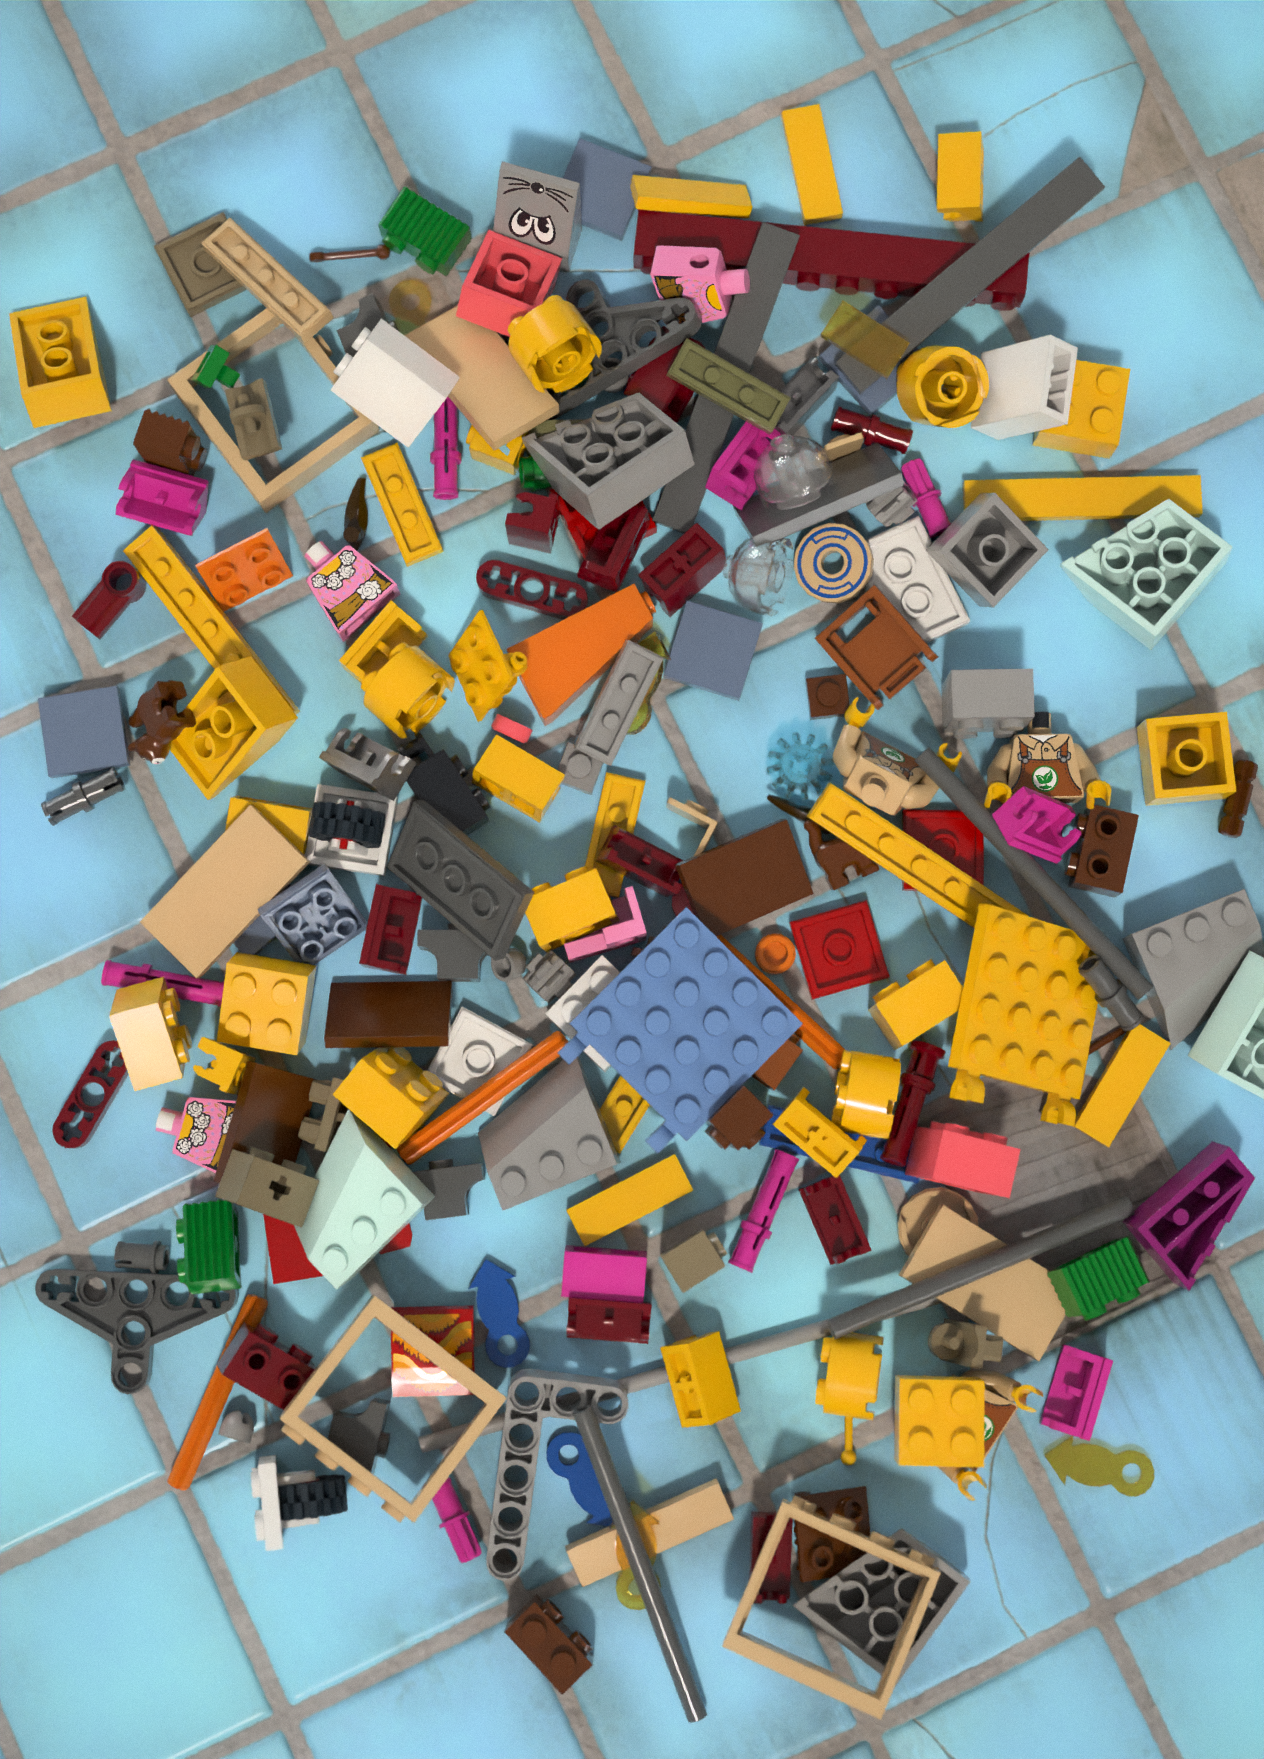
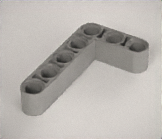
[486,1368,628,1581]

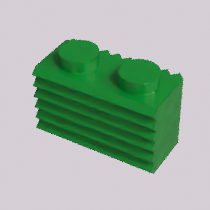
[378,187,472,276]
[176,1200,242,1294]
[1047,1236,1150,1321]

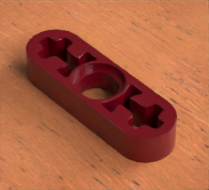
[476,560,588,620]
[52,1040,129,1149]

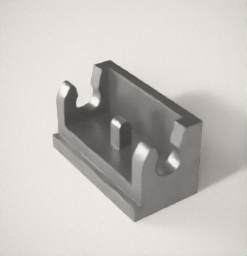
[775,357,839,446]
[319,728,417,801]

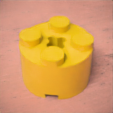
[507,295,602,393]
[896,346,989,428]
[361,642,455,739]
[830,1050,901,1139]
[815,1332,884,1421]

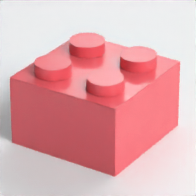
[456,230,562,337]
[905,1121,1020,1198]

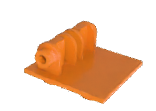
[195,528,293,612]

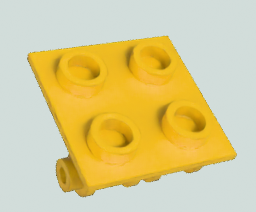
[448,610,527,722]

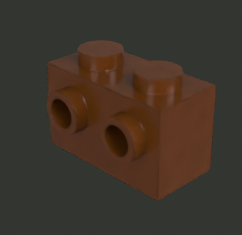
[1064,805,1139,898]
[704,1085,773,1151]
[504,1594,594,1695]

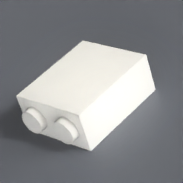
[331,318,460,448]
[971,334,1078,440]

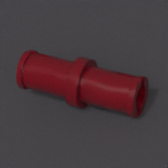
[830,406,913,455]

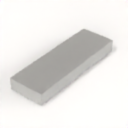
[573,639,664,766]

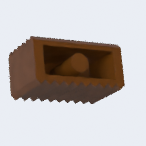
[133,408,207,476]

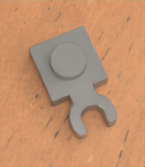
[557,719,604,795]

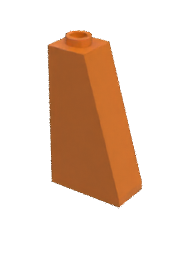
[507,583,656,726]

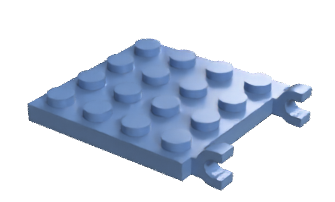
[558,907,803,1153]

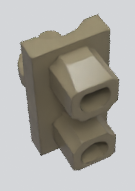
[225,378,282,461]
[298,1077,348,1152]
[928,1318,1004,1369]

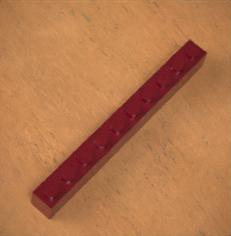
[633,209,1030,311]

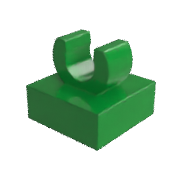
[191,345,241,388]

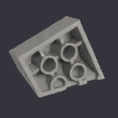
[521,393,695,530]
[1123,889,1264,1050]
[478,1056,621,1211]
[793,1528,970,1686]

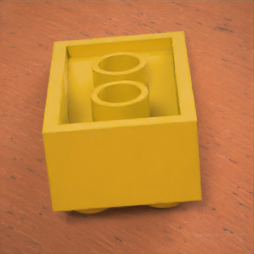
[9,297,111,428]
[169,656,298,800]

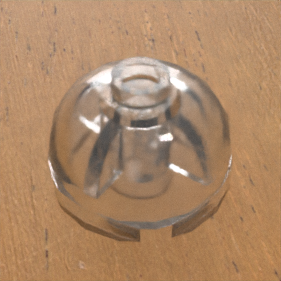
[754,434,836,510]
[723,537,794,616]

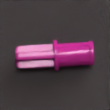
[901,458,951,538]
[432,1478,482,1563]

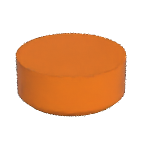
[755,934,796,975]

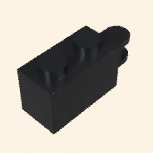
[396,731,491,836]

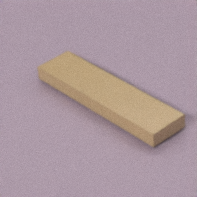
[201,218,334,344]
[565,1478,734,1587]

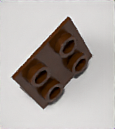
[793,1486,871,1582]

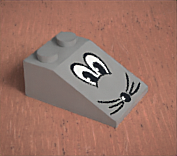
[493,161,582,272]

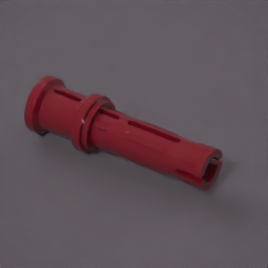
[880,1041,946,1167]

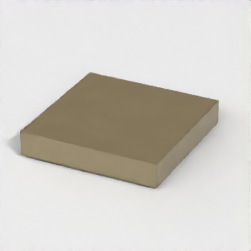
[154,212,247,318]

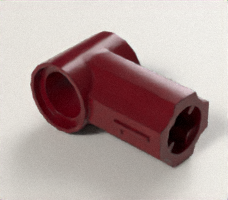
[72,561,146,640]

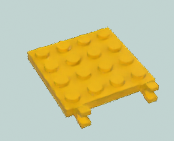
[948,904,1098,1127]

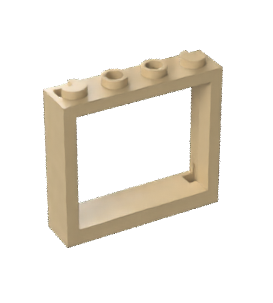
[167,308,380,513]
[279,1295,507,1523]
[722,1495,941,1720]

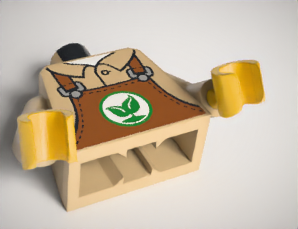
[833,697,962,815]
[984,712,1111,809]
[924,1370,1043,1501]

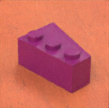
[1122,1141,1255,1291]

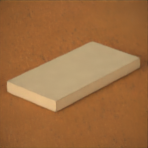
[404,306,559,450]
[140,805,311,978]
[899,1204,1065,1361]

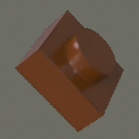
[805,674,850,720]

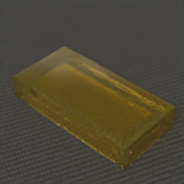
[820,300,910,379]

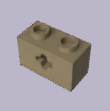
[215,1147,319,1227]
[660,1229,727,1293]

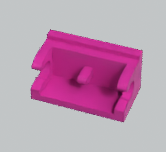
[705,422,784,511]
[116,459,209,536]
[992,786,1081,864]
[561,1245,647,1303]
[1039,1344,1113,1441]

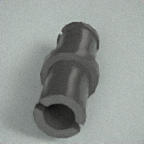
[41,767,125,826]
[1078,955,1144,1031]

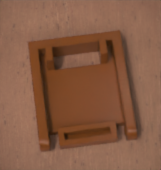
[815,585,938,710]

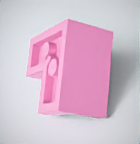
[564,886,647,963]

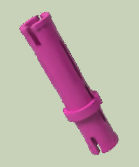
[430,396,462,500]
[101,960,224,1007]
[728,1149,799,1273]

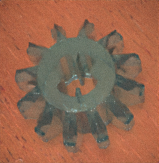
[766,732,834,801]

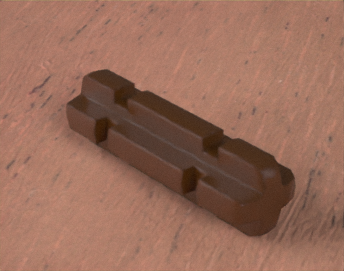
[1218,759,1258,838]

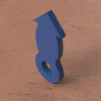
[469,1259,530,1368]
[546,1431,626,1526]

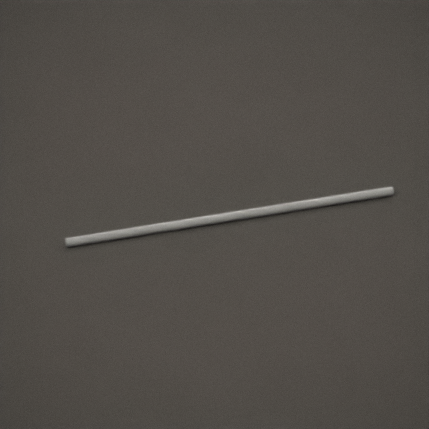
[419,1298,942,1453]

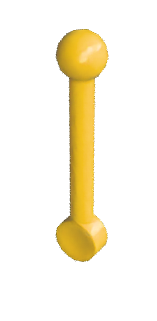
[840,1416,857,1466]

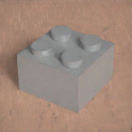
[926,493,1049,608]
[941,669,1035,739]

